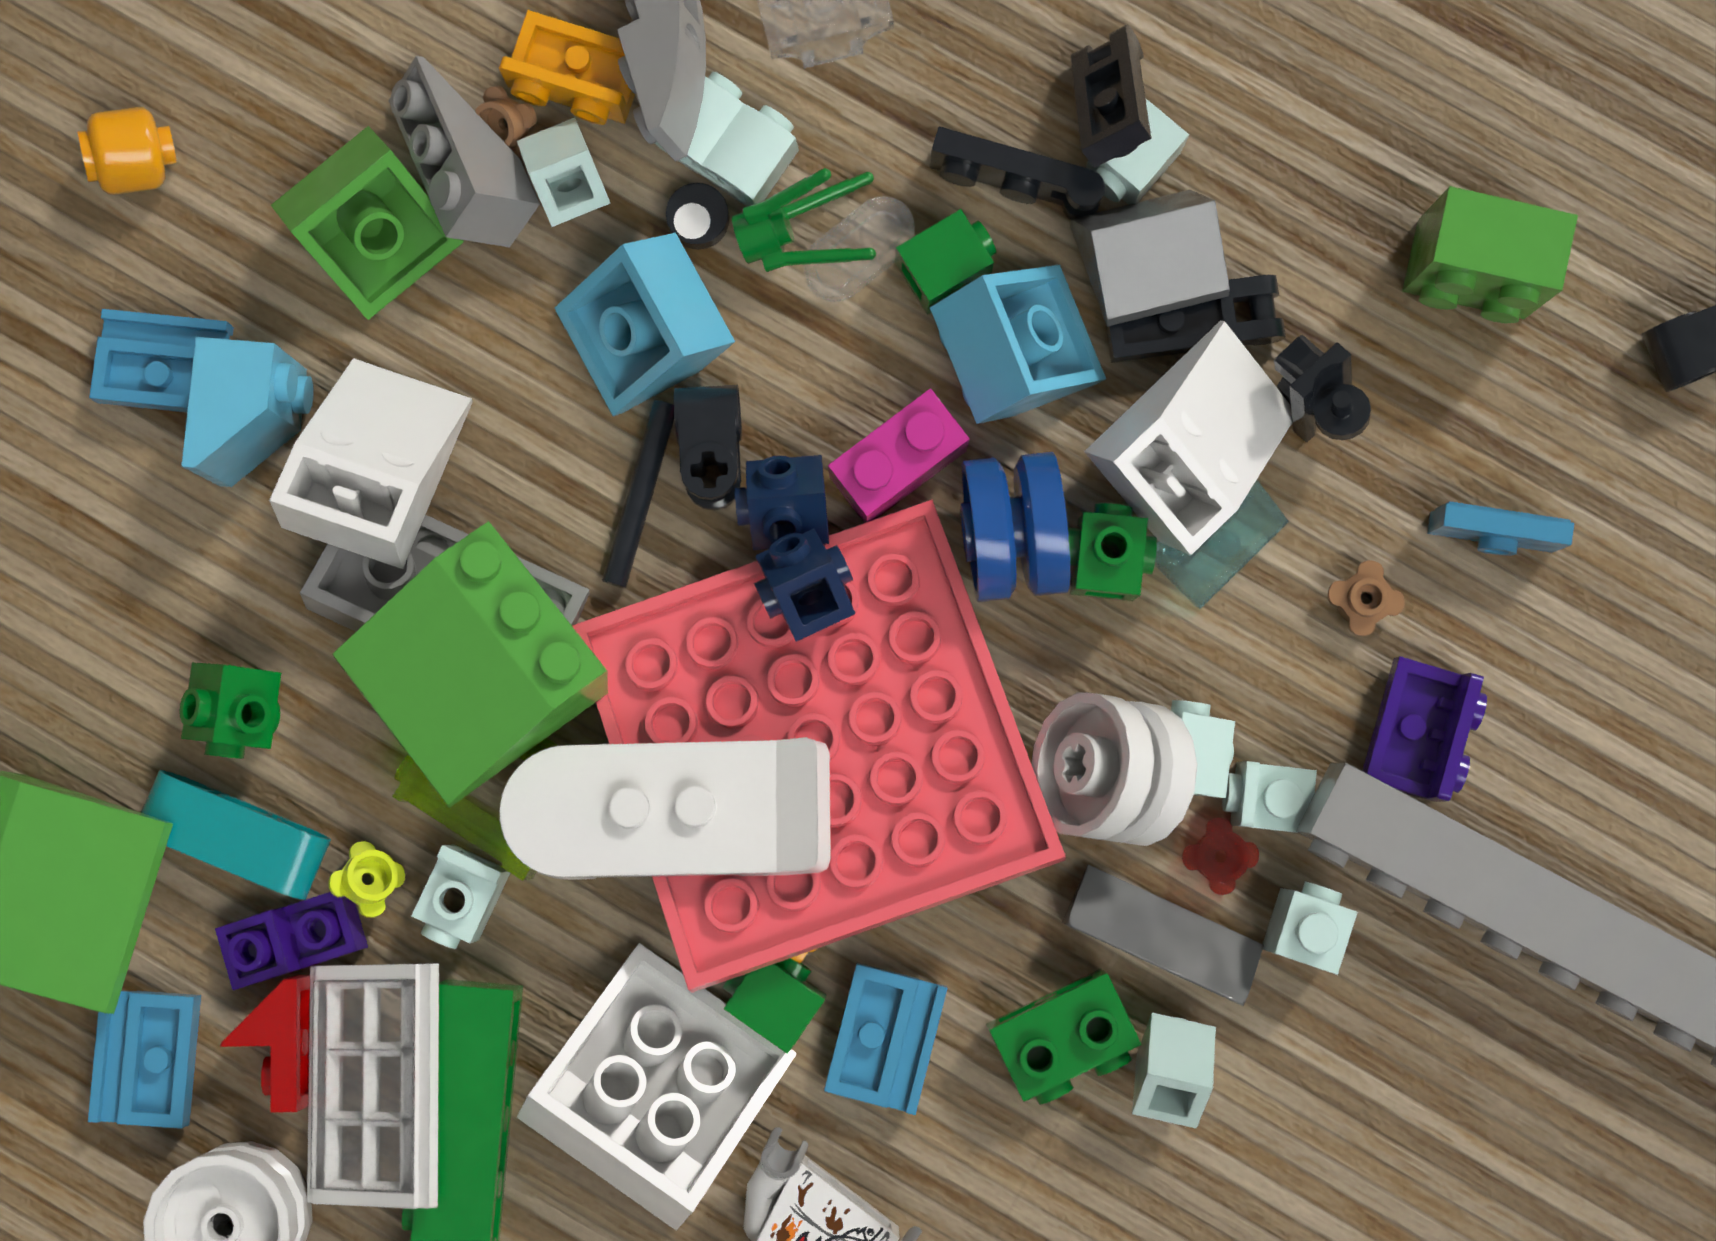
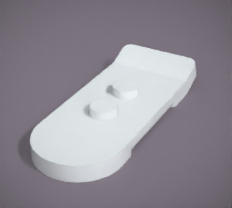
[500,737,831,880]

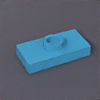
[1427,501,1574,556]

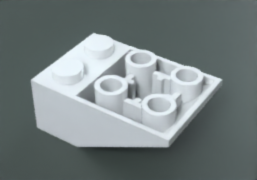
[1084,320,1292,555]
[269,358,472,569]

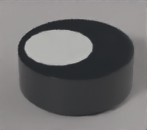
[666,183,730,249]

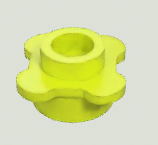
[328,841,405,918]

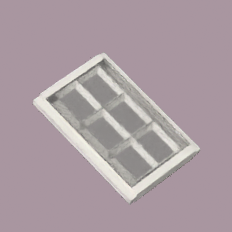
[307,964,439,1209]

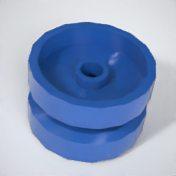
[960,452,1070,602]

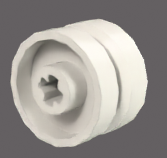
[1031,692,1197,846]
[143,1141,313,1241]

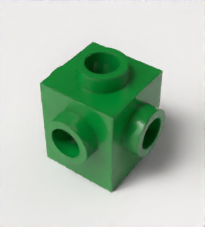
[1068,503,1157,602]
[179,662,281,759]

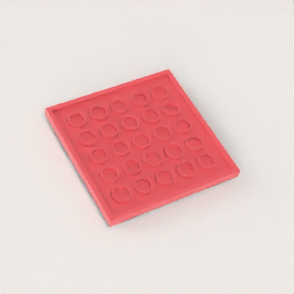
[572,500,1066,993]

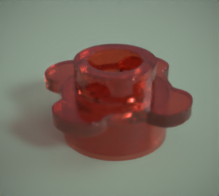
[1182,818,1259,895]

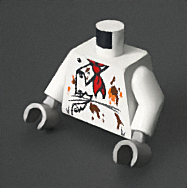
[743,1127,922,1241]

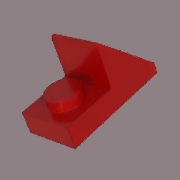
[220,975,310,1113]

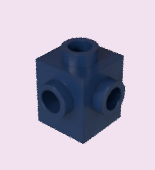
[735,455,829,550]
[754,529,856,642]

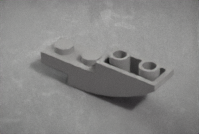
[617,0,706,162]

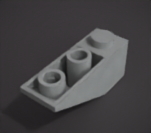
[388,56,540,247]

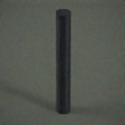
[602,400,675,588]

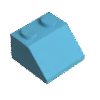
[554,233,735,416]
[930,265,1106,424]
[181,337,314,487]

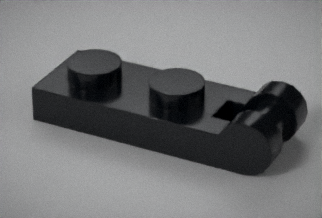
[1071,24,1152,168]
[930,126,1105,219]
[1105,275,1286,363]

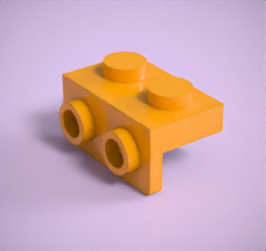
[499,10,635,125]

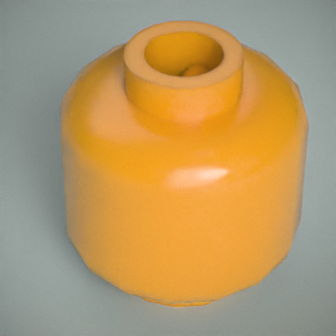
[77,107,177,195]

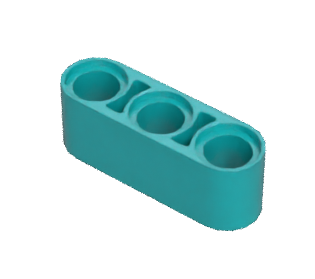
[141,770,331,900]

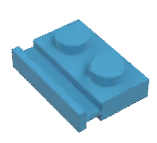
[89,309,234,412]
[824,963,948,1115]
[88,991,201,1128]

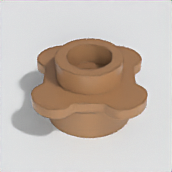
[475,86,537,159]
[1328,560,1405,636]

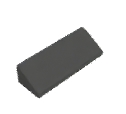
[1062,864,1264,1006]

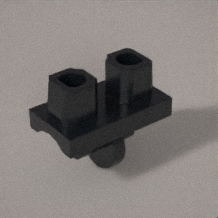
[1274,334,1371,443]

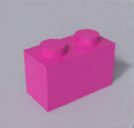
[828,388,970,523]

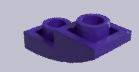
[215,892,368,990]

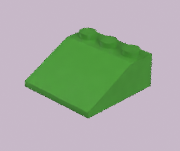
[333,521,608,808]
[0,770,173,1014]

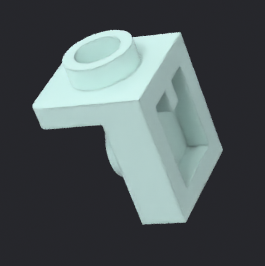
[1222,761,1317,833]

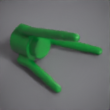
[732,168,876,272]

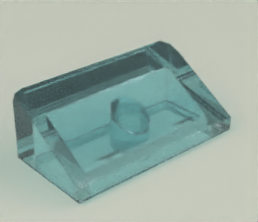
[1155,480,1289,609]

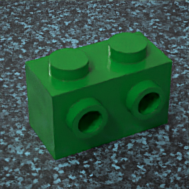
[986,968,1142,1105]

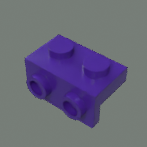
[1362,656,1487,802]

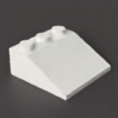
[517,943,797,1230]

